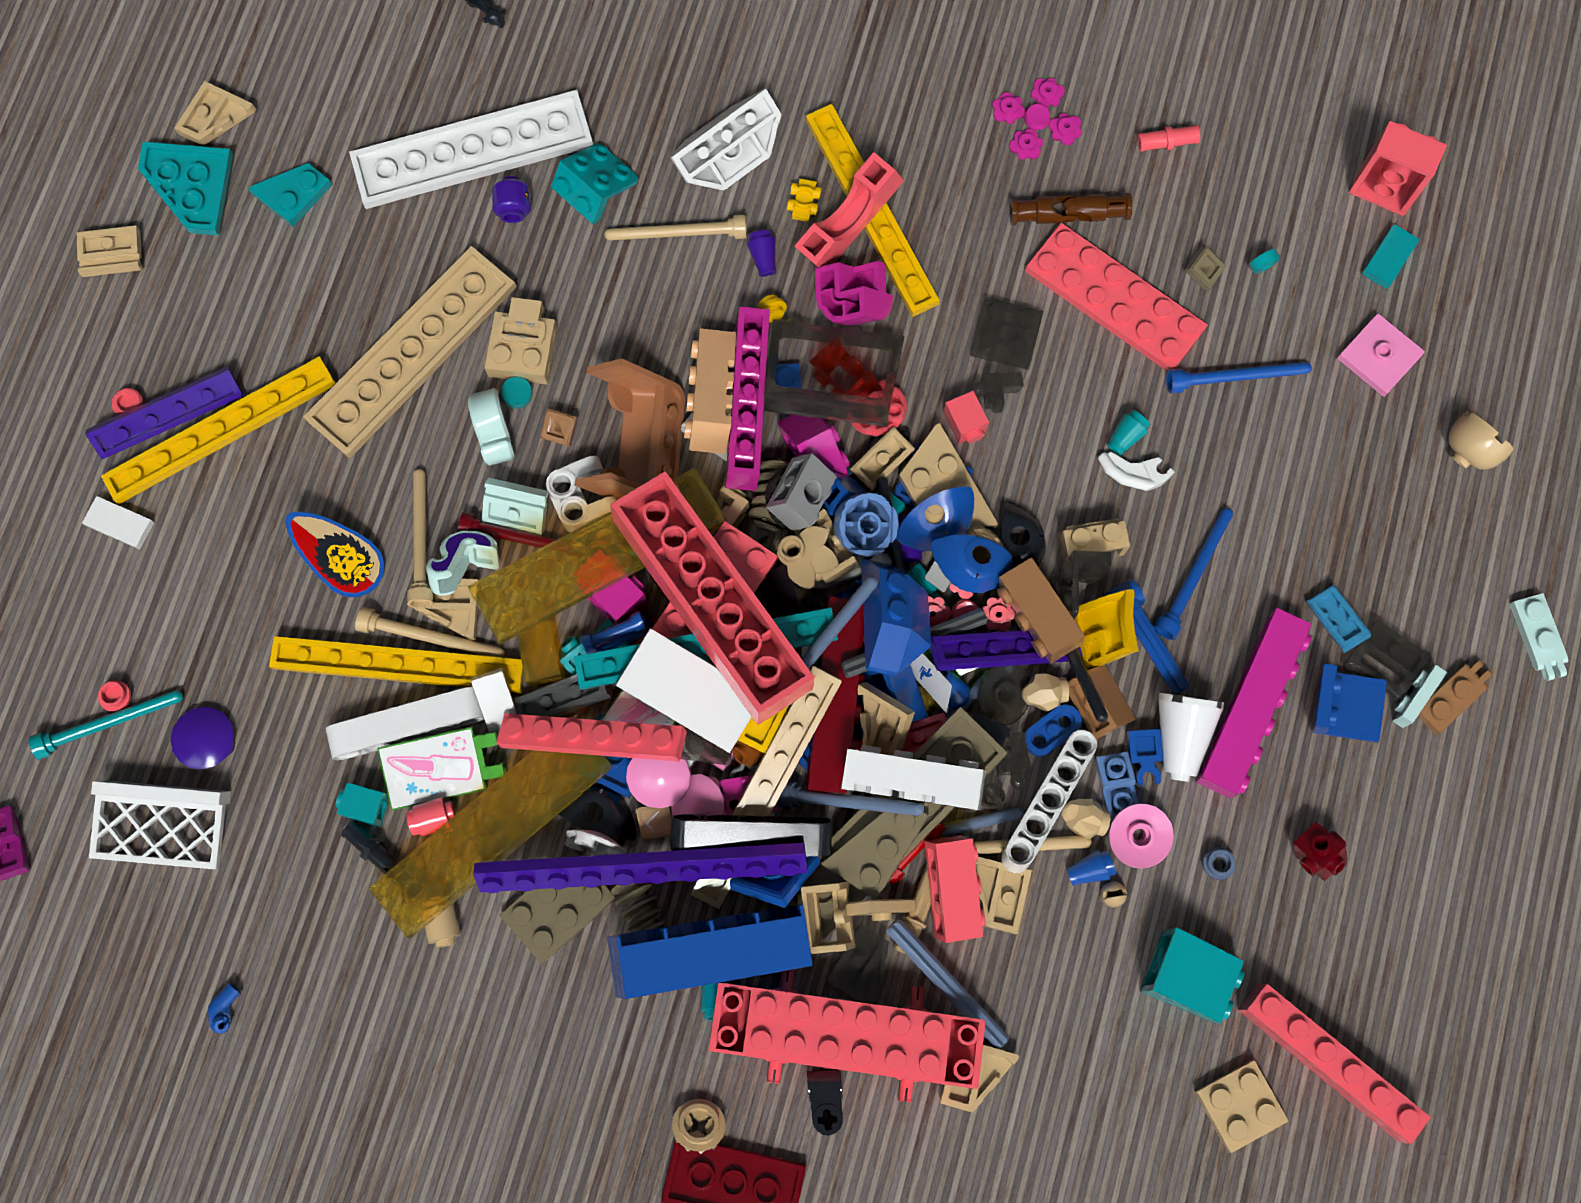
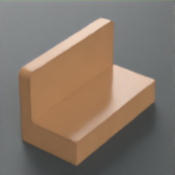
[1068,665,1135,740]

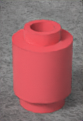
[406,797,457,837]

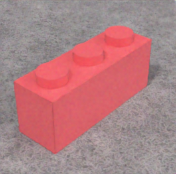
[924,835,985,943]

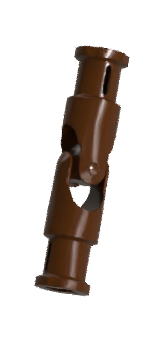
[1009,193,1133,225]

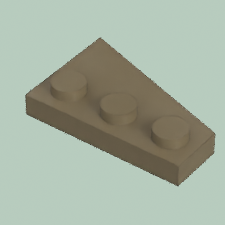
[821,798,929,899]

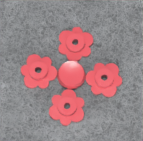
[928,573,1016,631]

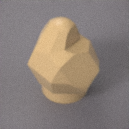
[1021,673,1069,711]
[1062,799,1111,839]

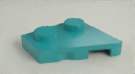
[248,163,333,227]

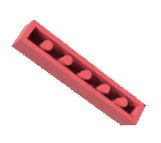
[1238,984,1431,1144]

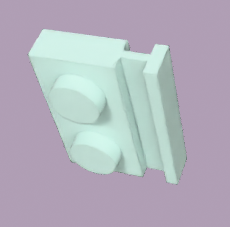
[482,478,549,535]

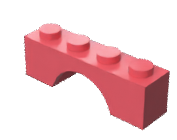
[794,152,904,267]

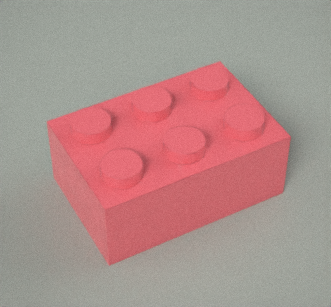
[1349,121,1447,216]

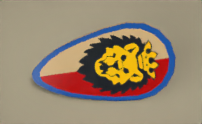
[285,512,384,598]

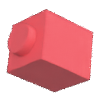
[943,391,989,444]

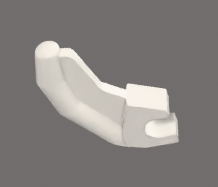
[1098,452,1175,491]

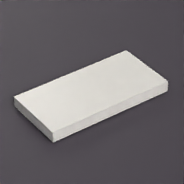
[616,628,751,753]

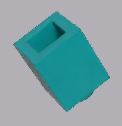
[336,783,389,828]

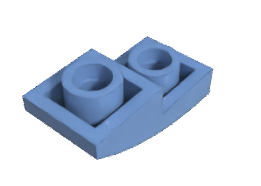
[1096,752,1139,825]

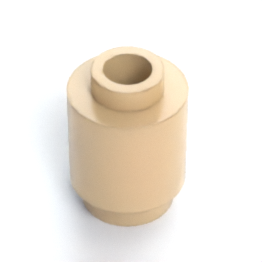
[421,897,461,948]

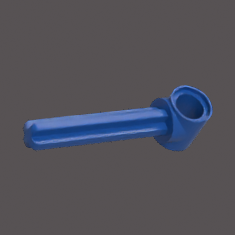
[1103,578,1189,695]

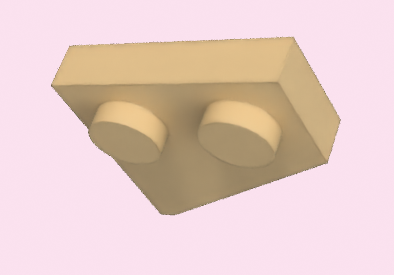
[174,81,256,146]
[413,578,480,641]
[939,1045,1019,1113]

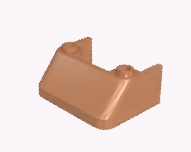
[574,358,685,499]

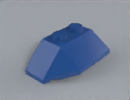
[861,558,931,676]

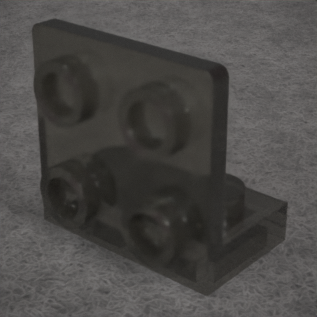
[1058,551,1111,619]

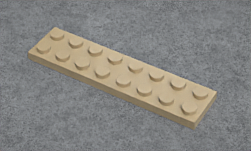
[303,246,516,459]

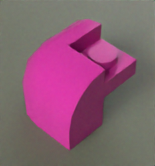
[815,261,893,325]

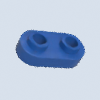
[1023,705,1082,757]

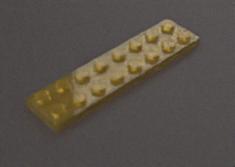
[468,468,727,645]
[368,750,613,939]

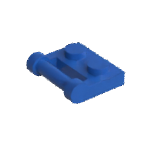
[581,611,654,654]

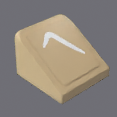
[635,806,671,842]

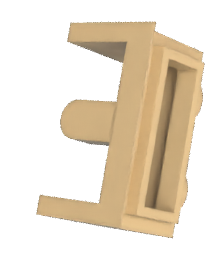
[793,509,860,586]
[1056,519,1130,566]
[798,881,856,954]

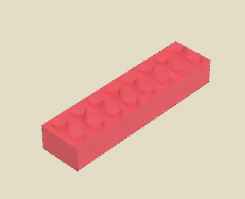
[610,471,815,725]

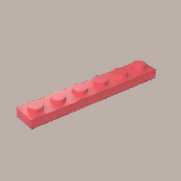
[497,713,687,762]

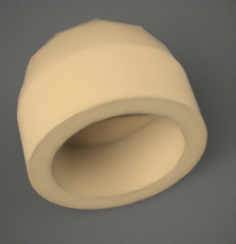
[1100,881,1127,908]

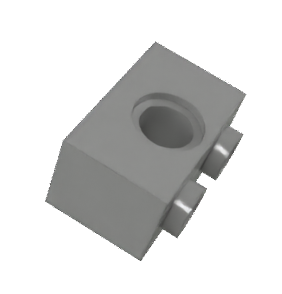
[766,453,837,531]

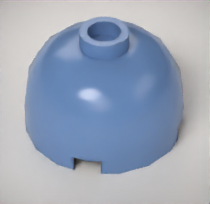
[833,492,899,557]

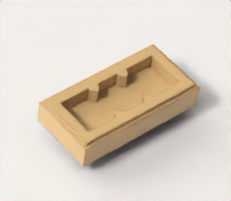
[846,899,916,921]

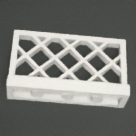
[89,780,231,869]

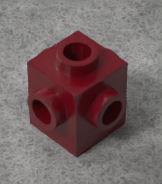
[1293,822,1348,881]

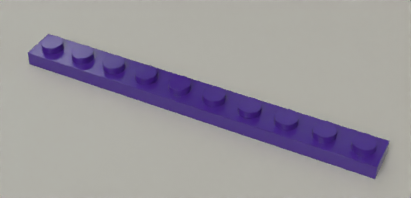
[473,843,807,893]

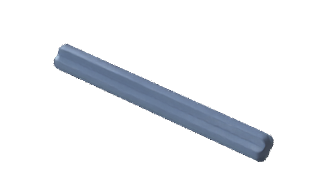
[887,920,1009,1049]

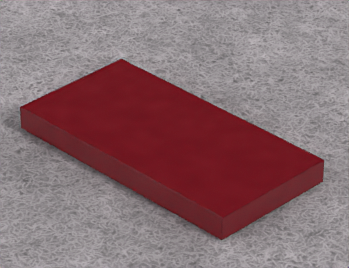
[661,1139,807,1203]

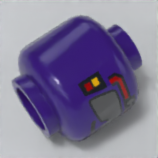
[492,176,531,223]

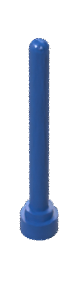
[1166,362,1312,394]
[1153,508,1233,640]

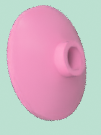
[1109,803,1174,869]

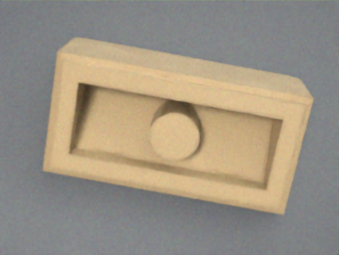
[850,427,915,493]

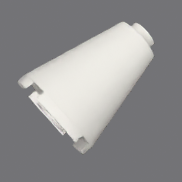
[1158,693,1224,782]

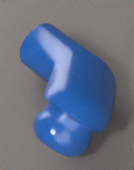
[208,982,241,1034]

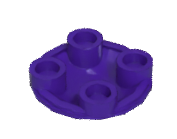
[170,707,235,770]

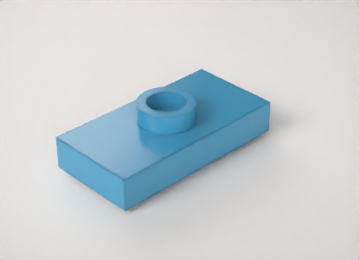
[1307,584,1371,653]

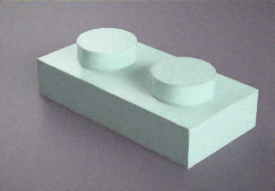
[1392,665,1447,728]

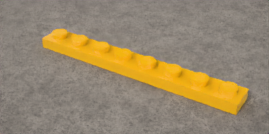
[806,104,940,317]
[101,356,336,504]
[269,636,525,693]

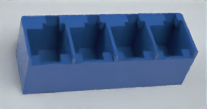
[607,905,813,999]

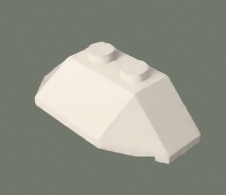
[670,89,782,191]

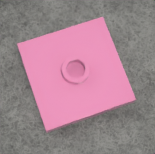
[1337,313,1425,397]

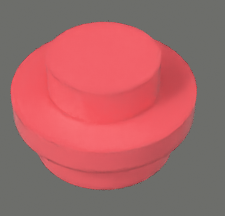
[98,680,131,712]

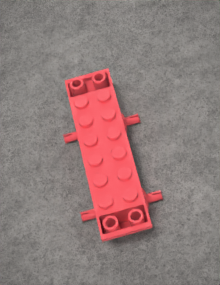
[709,969,986,1103]

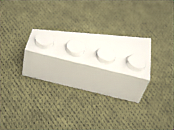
[841,745,986,810]

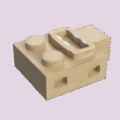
[484,297,558,385]

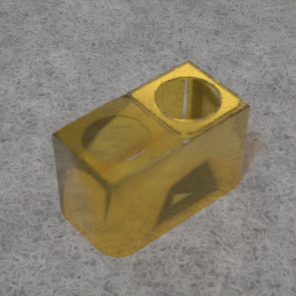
[516,616,566,688]

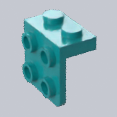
[551,143,639,225]

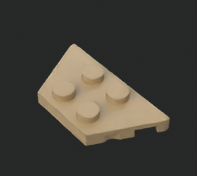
[899,423,998,529]

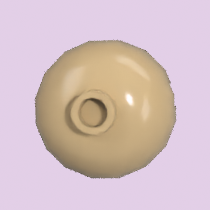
[1449,410,1514,470]

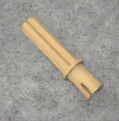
[893,864,931,954]

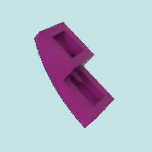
[0,806,30,881]

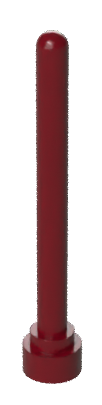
[457,512,606,559]

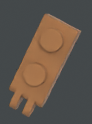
[1418,660,1493,735]

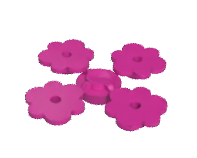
[992,78,1082,160]

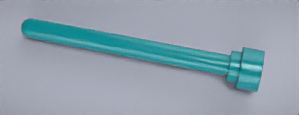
[28,690,183,760]

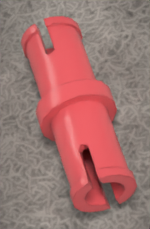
[1138,125,1200,152]

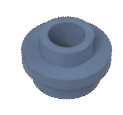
[1202,847,1236,880]

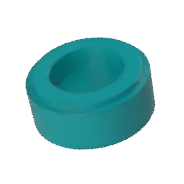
[1249,248,1281,274]
[501,377,533,409]

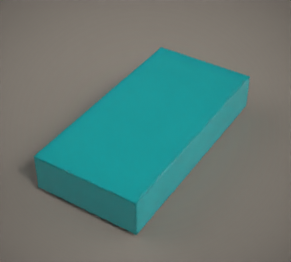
[1362,224,1420,290]

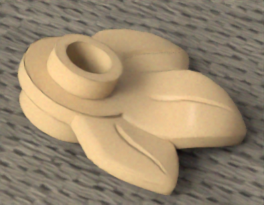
[777,526,839,589]

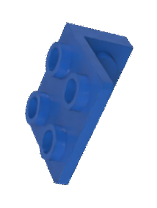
[1313,664,1387,743]

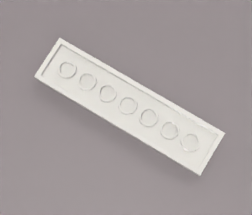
[349,90,593,209]

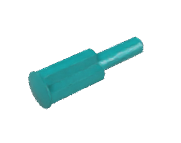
[907,563,952,620]

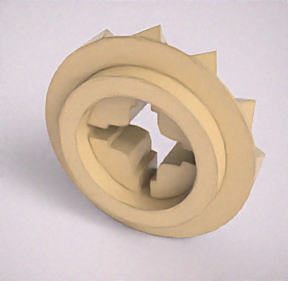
[672,1099,726,1154]

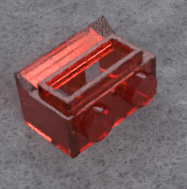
[809,338,883,410]

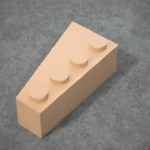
[684,329,736,454]

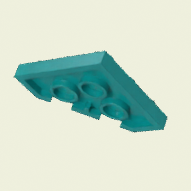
[137,142,233,236]

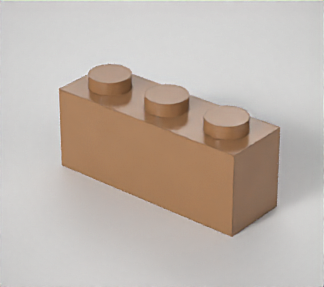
[997,558,1085,664]

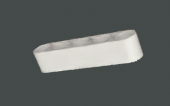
[325,687,484,760]
[1002,730,1097,873]

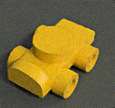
[787,179,822,222]

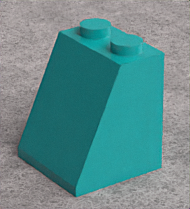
[1140,927,1245,1024]

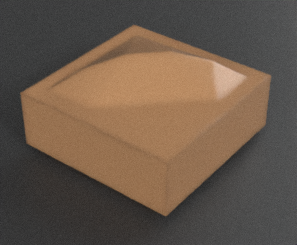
[540,408,579,447]

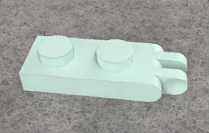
[1509,593,1568,681]

